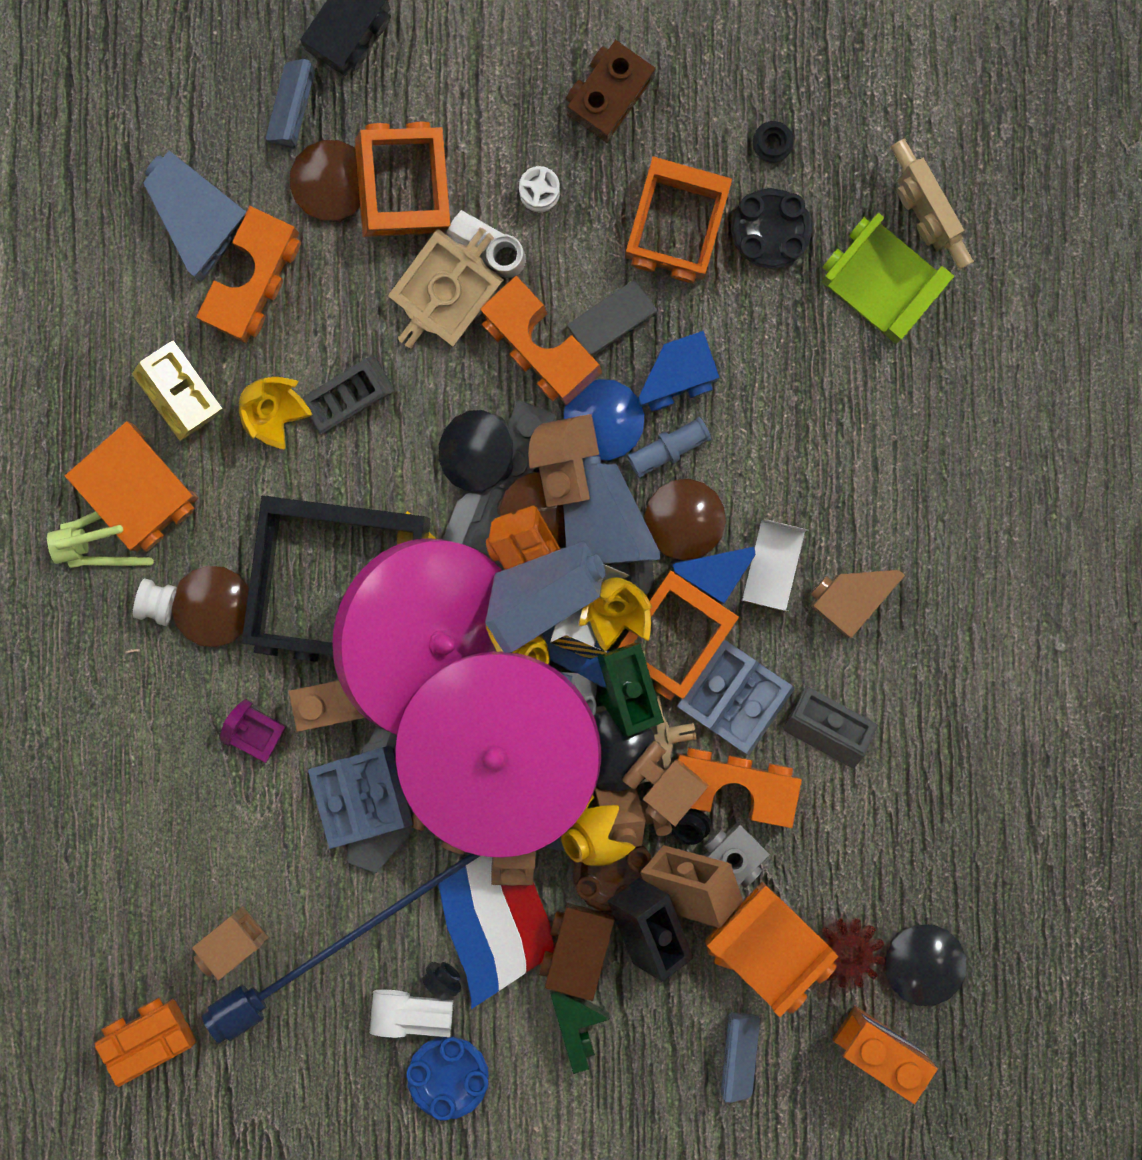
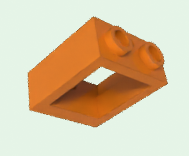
[355,122,451,237]
[625,156,732,283]
[616,570,739,701]

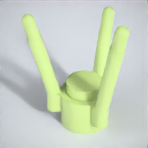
[47,511,154,568]

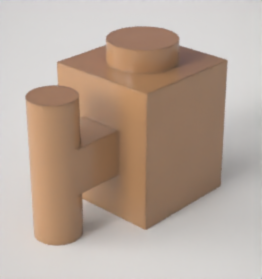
[622,741,709,826]
[592,786,672,847]

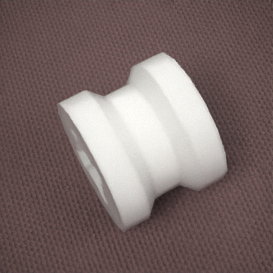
[519,166,560,213]
[133,579,177,626]

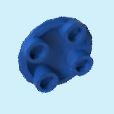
[564,379,644,461]
[407,1036,489,1121]

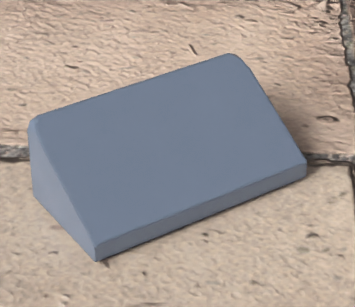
[266,59,315,149]
[721,1012,760,1103]

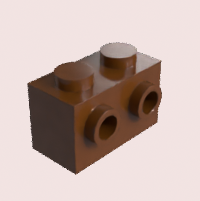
[565,39,656,143]
[539,902,615,1001]

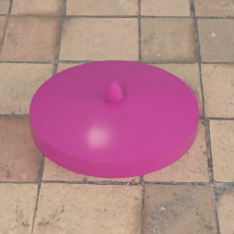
[332,538,502,735]
[396,652,601,857]

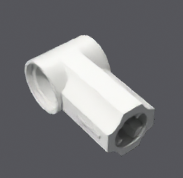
[446,210,526,278]
[369,989,453,1038]

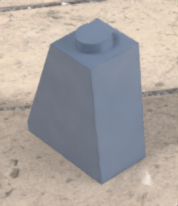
[143,151,246,282]
[563,456,660,565]
[485,541,605,653]

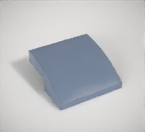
[677,639,795,755]
[308,745,413,849]

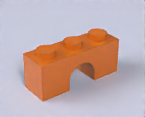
[196,206,301,344]
[480,276,602,406]
[676,747,802,828]

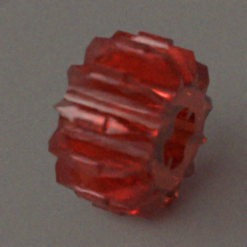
[822,917,885,988]

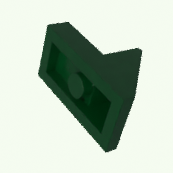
[598,643,664,737]
[550,990,610,1074]

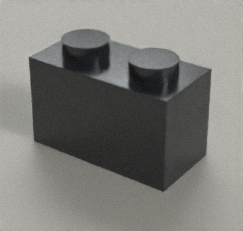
[300,0,391,77]
[607,878,693,982]

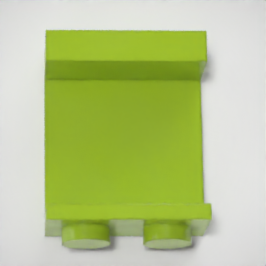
[821,213,954,344]

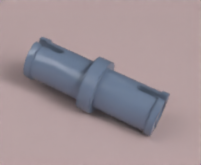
[627,417,711,478]

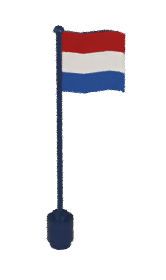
[202,853,554,1044]

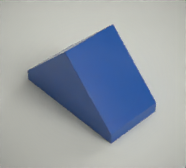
[671,547,756,604]

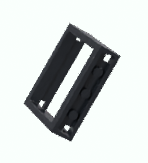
[242,495,431,662]

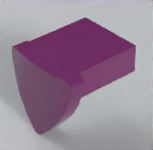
[220,699,287,763]

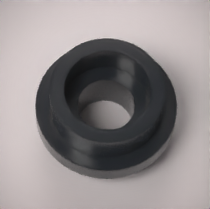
[752,121,794,163]
[671,808,711,845]
[422,962,462,1001]

